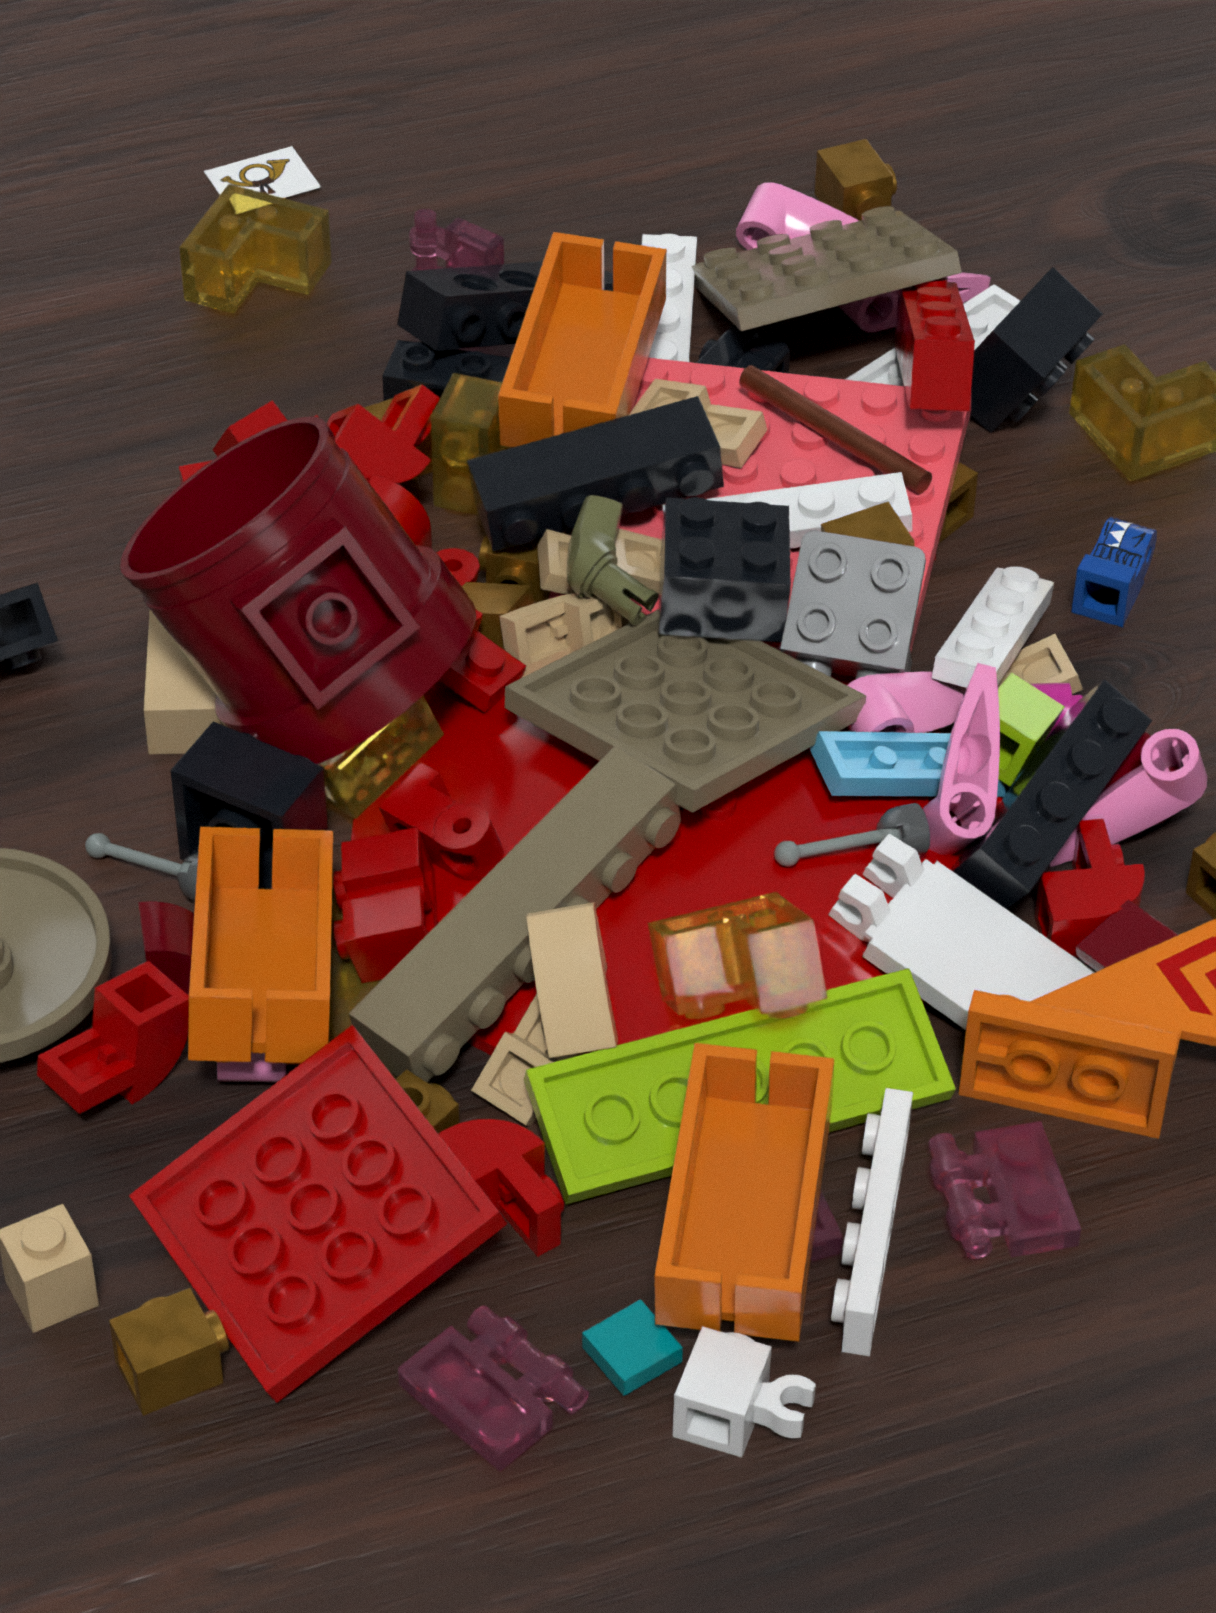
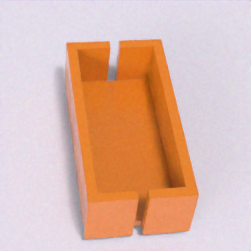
[498,232,667,447]
[188,827,333,1065]
[655,1043,834,1342]

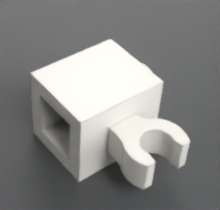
[673,1326,816,1458]

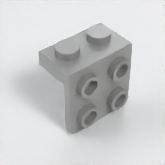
[780,530,926,679]

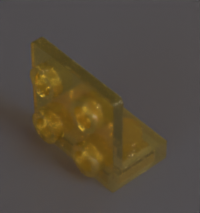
[318,695,444,819]

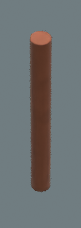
[739,365,932,494]

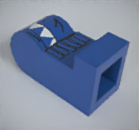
[1071,517,1157,627]

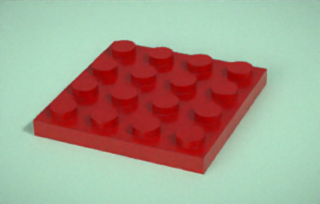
[129,1025,507,1403]

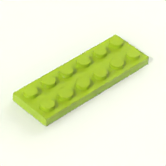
[523,968,956,1205]

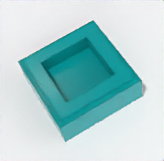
[582,1299,683,1396]

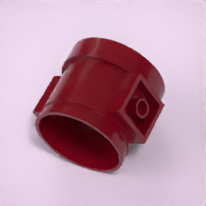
[120,416,476,764]

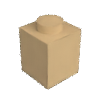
[0,1204,99,1333]

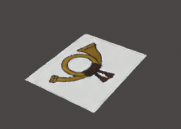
[204,146,321,213]

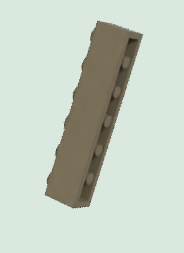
[349,745,681,1082]

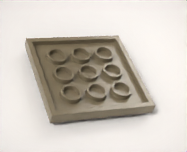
[691,206,962,331]
[505,609,866,813]

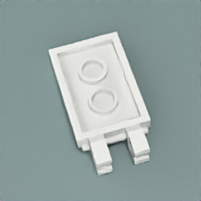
[829,834,1095,1030]

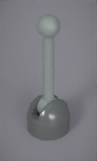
[774,803,930,867]
[85,833,198,902]

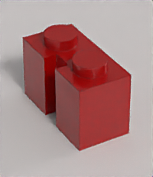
[333,827,437,983]

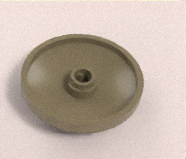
[0,848,112,1063]

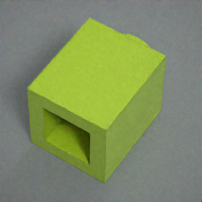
[998,672,1065,787]

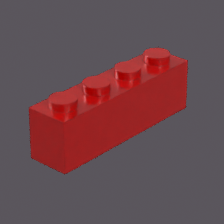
[895,277,975,411]

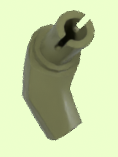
[566,495,658,626]

